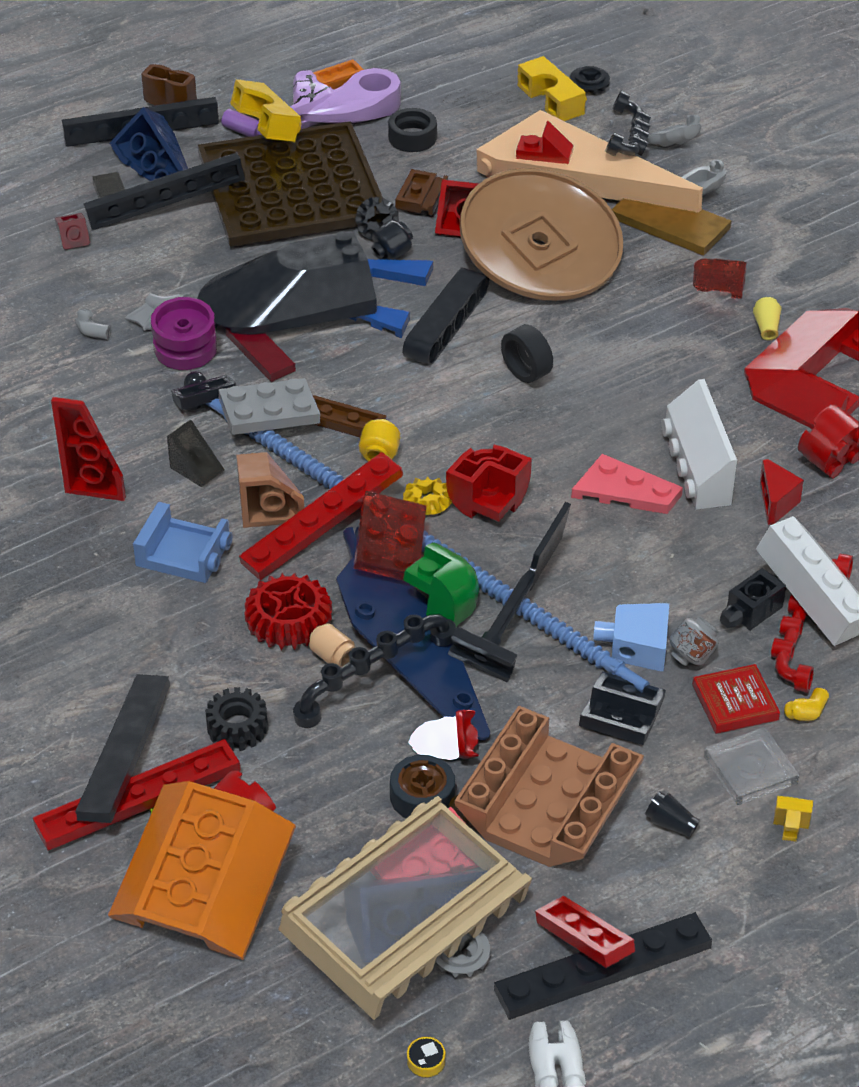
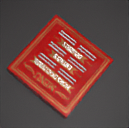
[692,664,780,734]

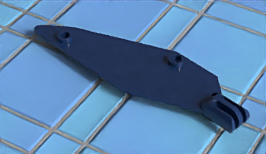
[336,526,490,740]

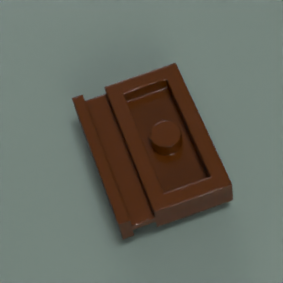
[395,169,448,215]

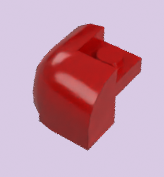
[446,444,532,522]

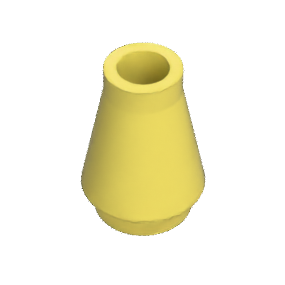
[753,297,781,340]

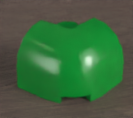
[403,542,479,627]

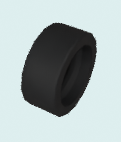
[388,108,437,152]
[501,324,554,384]

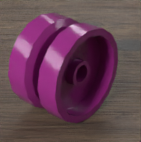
[151,297,217,370]

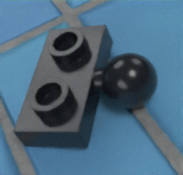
[171,371,236,411]

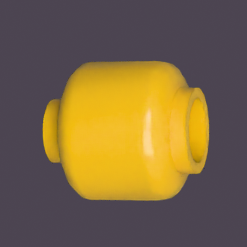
[359,419,401,461]

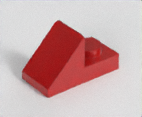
[516,121,574,164]

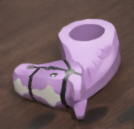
[290,68,401,129]

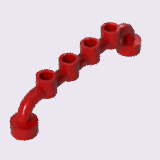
[771,553,853,693]

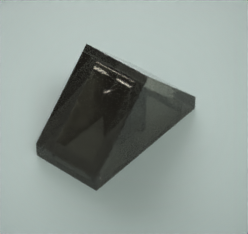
[167,419,225,487]

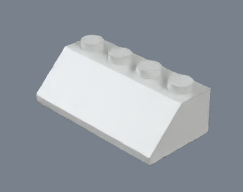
[661,379,737,510]
[756,516,859,646]

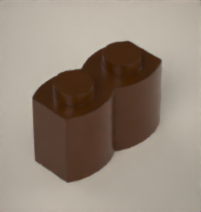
[141,64,197,106]

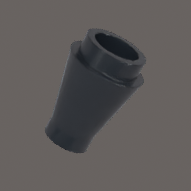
[645,791,700,838]

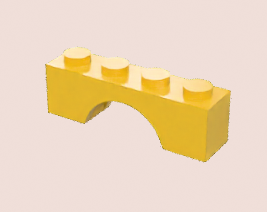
[230,79,301,142]

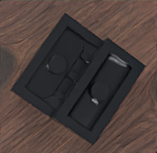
[579,671,666,745]

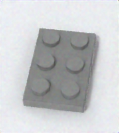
[218,378,320,435]

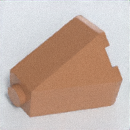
[236,452,304,528]

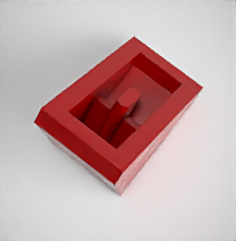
[760,459,804,525]

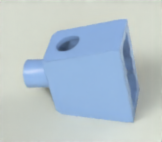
[593,603,669,672]

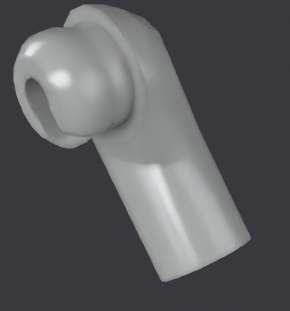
[75,309,111,340]

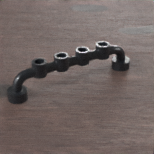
[605,90,651,156]
[293,614,456,728]

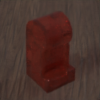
[693,258,747,299]

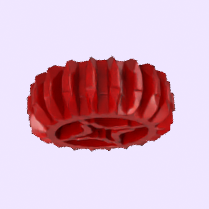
[244,573,332,651]

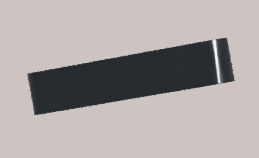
[402,267,489,365]

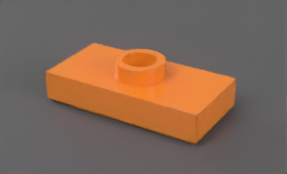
[313,59,364,89]

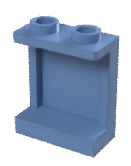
[133,502,233,583]

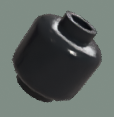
[371,220,413,260]

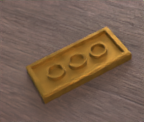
[612,198,732,256]

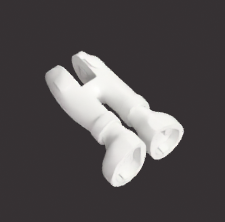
[529,1021,586,1087]

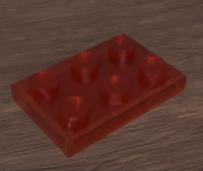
[353,491,426,580]

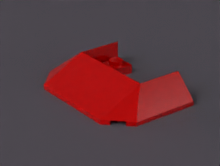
[744,308,859,429]

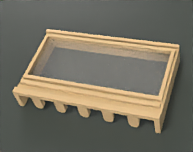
[279,796,532,1020]

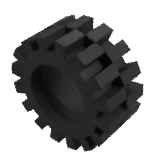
[205,687,268,751]

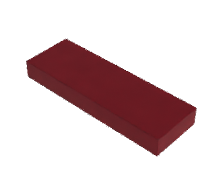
[226,327,296,382]

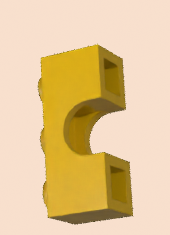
[517,56,587,121]

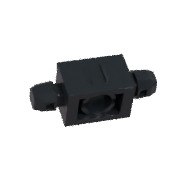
[720,568,787,631]

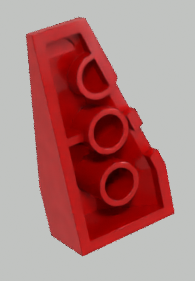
[51,397,126,501]

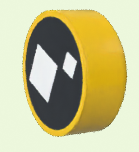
[407,1037,445,1077]

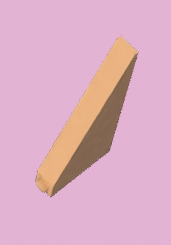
[477,110,703,212]

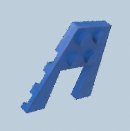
[349,259,433,338]

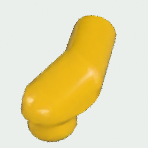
[784,688,829,721]

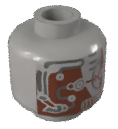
[670,616,719,666]

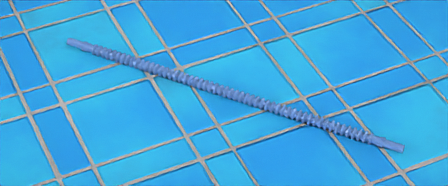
[206,399,650,693]

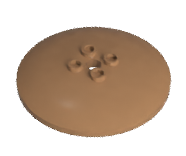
[459,168,623,301]

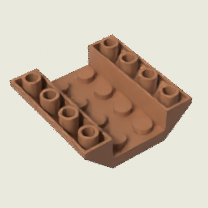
[455,706,644,867]

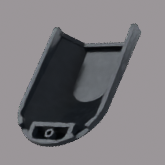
[197,231,377,334]

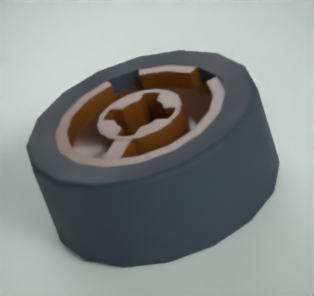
[390,754,455,818]

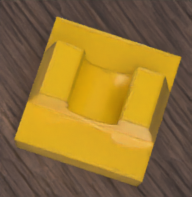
[773,795,813,842]

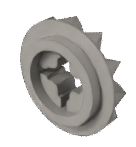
[435,932,490,978]

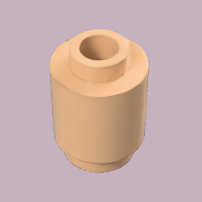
[309,624,355,667]

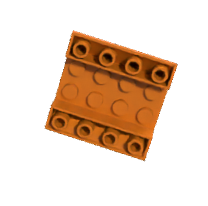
[108,781,296,960]

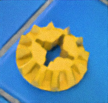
[403,476,452,515]

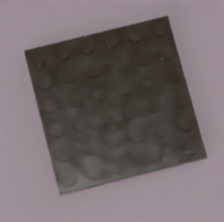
[198,121,388,247]

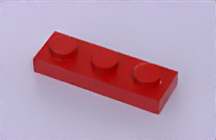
[535,895,635,968]

